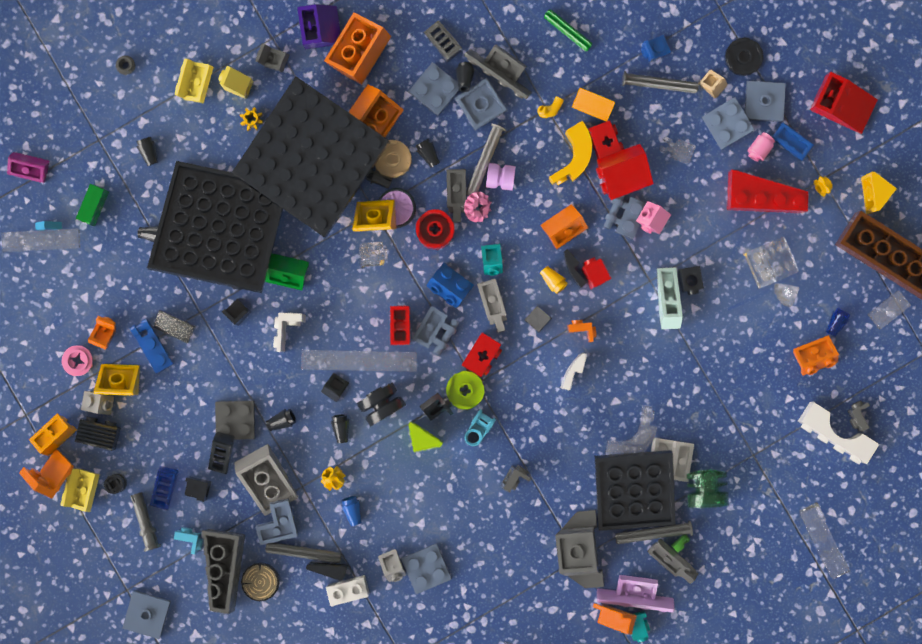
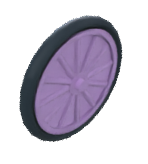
[378,188,416,228]

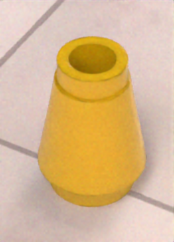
[540,266,568,294]

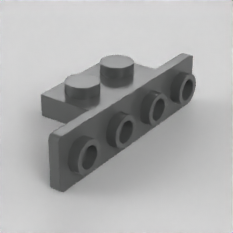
[464,44,532,99]

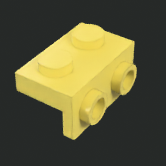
[175,58,214,104]
[61,468,100,512]

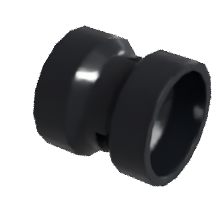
[104,474,127,494]

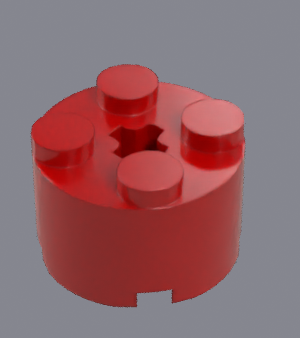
[416,209,454,250]

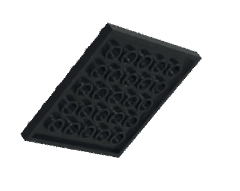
[232,76,391,238]
[147,161,283,293]

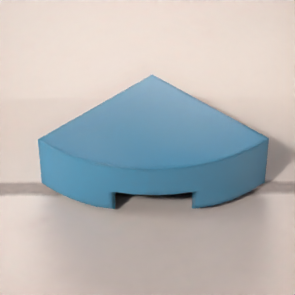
[35,221,62,231]

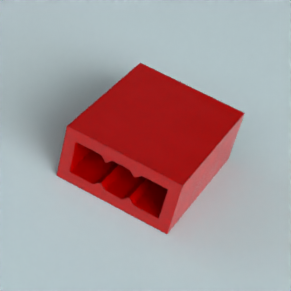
[596,144,654,200]

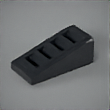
[208,432,235,474]
[306,562,348,581]

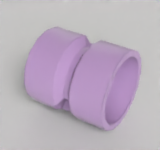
[486,163,516,191]

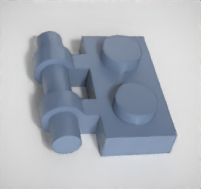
[603,195,646,240]
[412,306,459,355]

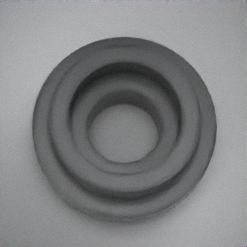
[116,56,135,75]

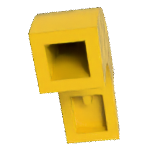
[549,121,592,186]

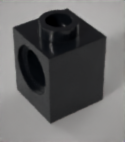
[678,266,704,295]

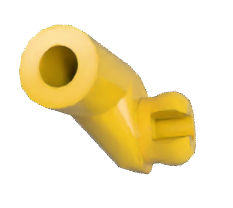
[537,96,564,118]

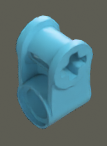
[464,409,496,446]

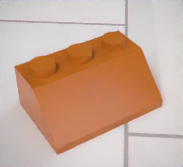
[324,12,392,85]
[349,84,404,137]

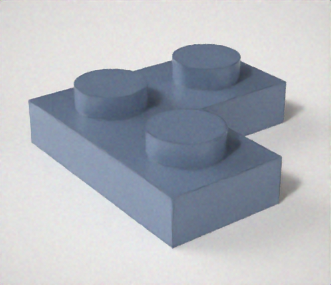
[255,498,298,545]

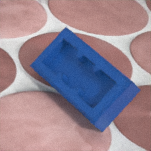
[772,122,814,161]

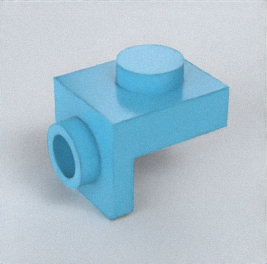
[174,527,203,554]

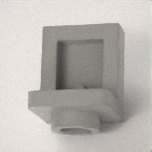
[81,391,114,415]

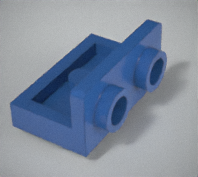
[426,262,474,308]

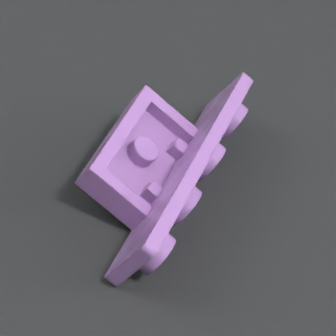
[597,575,675,612]

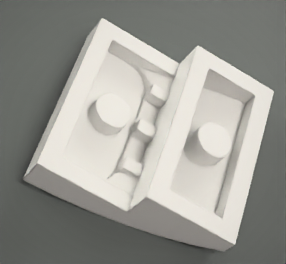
[560,353,587,390]
[651,437,694,482]

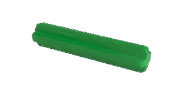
[544,9,592,51]

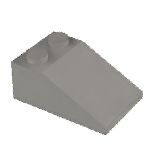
[234,444,298,516]

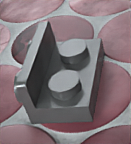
[500,465,531,493]

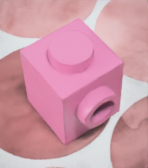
[636,201,671,234]

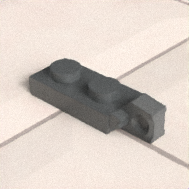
[446,169,466,223]
[647,538,699,584]

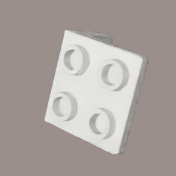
[274,313,306,352]

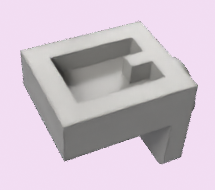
[378,549,407,582]

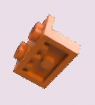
[793,335,839,376]

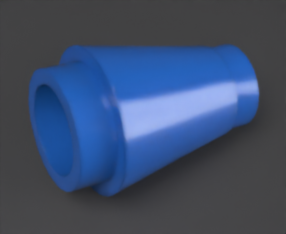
[341,496,362,526]

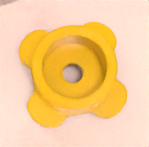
[814,176,833,197]

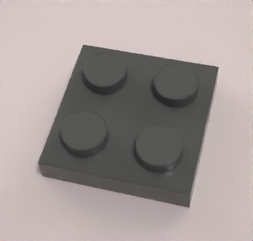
[215,401,255,440]

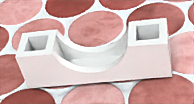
[798,402,880,465]

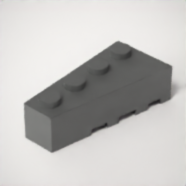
[202,529,245,614]

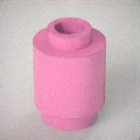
[748,132,775,162]

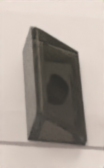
[153,310,196,344]

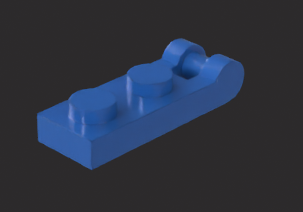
[130,318,174,374]

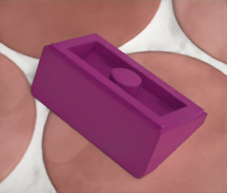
[7,152,49,183]

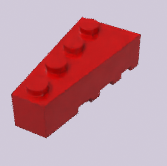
[727,169,809,213]

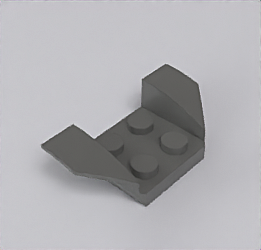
[555,510,604,588]

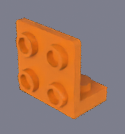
[19,449,74,498]

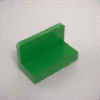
[76,184,109,227]
[265,254,309,291]

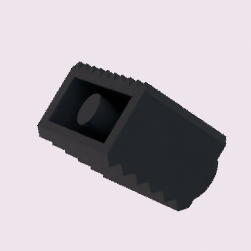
[75,416,121,451]

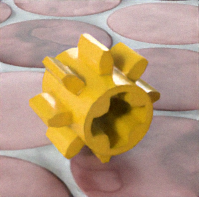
[240,107,264,131]
[321,466,346,491]

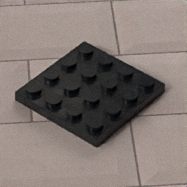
[594,450,676,531]

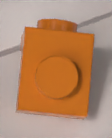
[88,316,116,349]
[567,320,596,342]

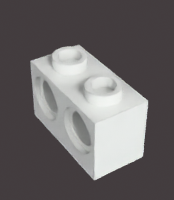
[326,575,370,606]

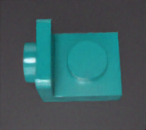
[481,244,503,276]

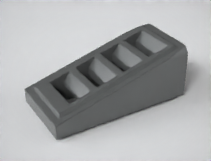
[424,20,462,62]

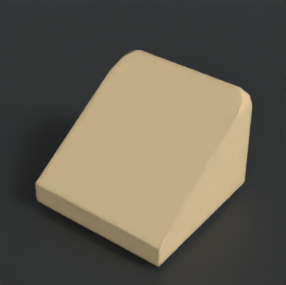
[698,69,727,99]

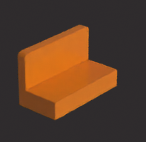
[541,204,588,249]
[593,603,636,635]

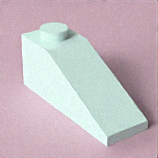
[657,268,683,329]

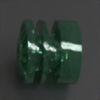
[686,469,729,508]

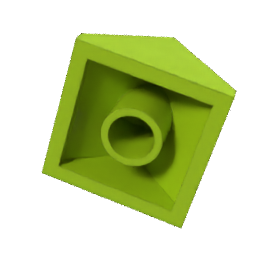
[408,421,443,452]

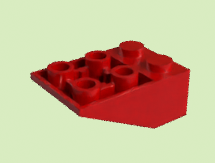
[810,72,878,134]

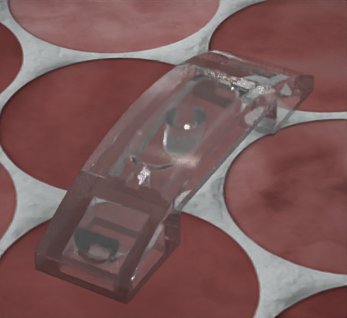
[799,502,850,579]

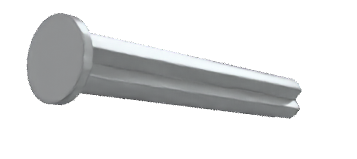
[466,124,506,196]

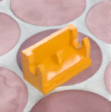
[572,88,615,122]
[29,414,77,456]

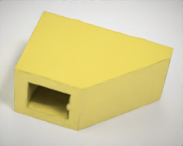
[219,66,254,99]

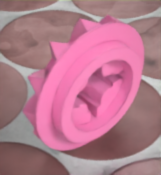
[464,192,492,222]
[62,345,93,376]

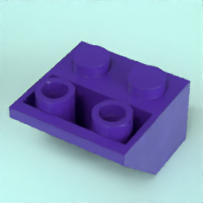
[297,4,341,50]

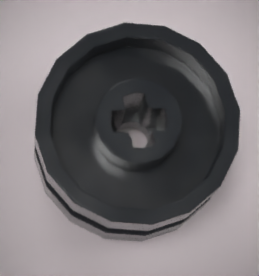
[356,382,406,427]

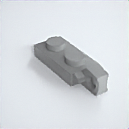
[477,279,507,333]

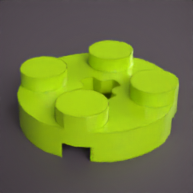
[446,371,484,410]

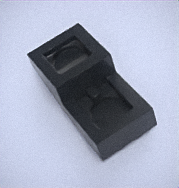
[563,249,587,288]

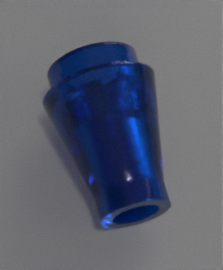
[826,308,851,337]

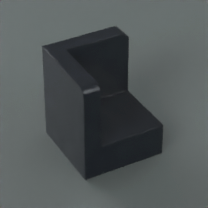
[221,299,251,326]
[184,476,211,502]

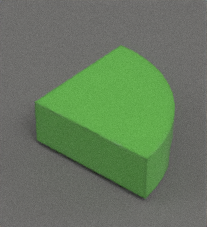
[671,534,690,552]

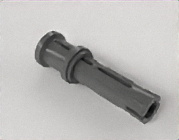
[130,492,161,552]

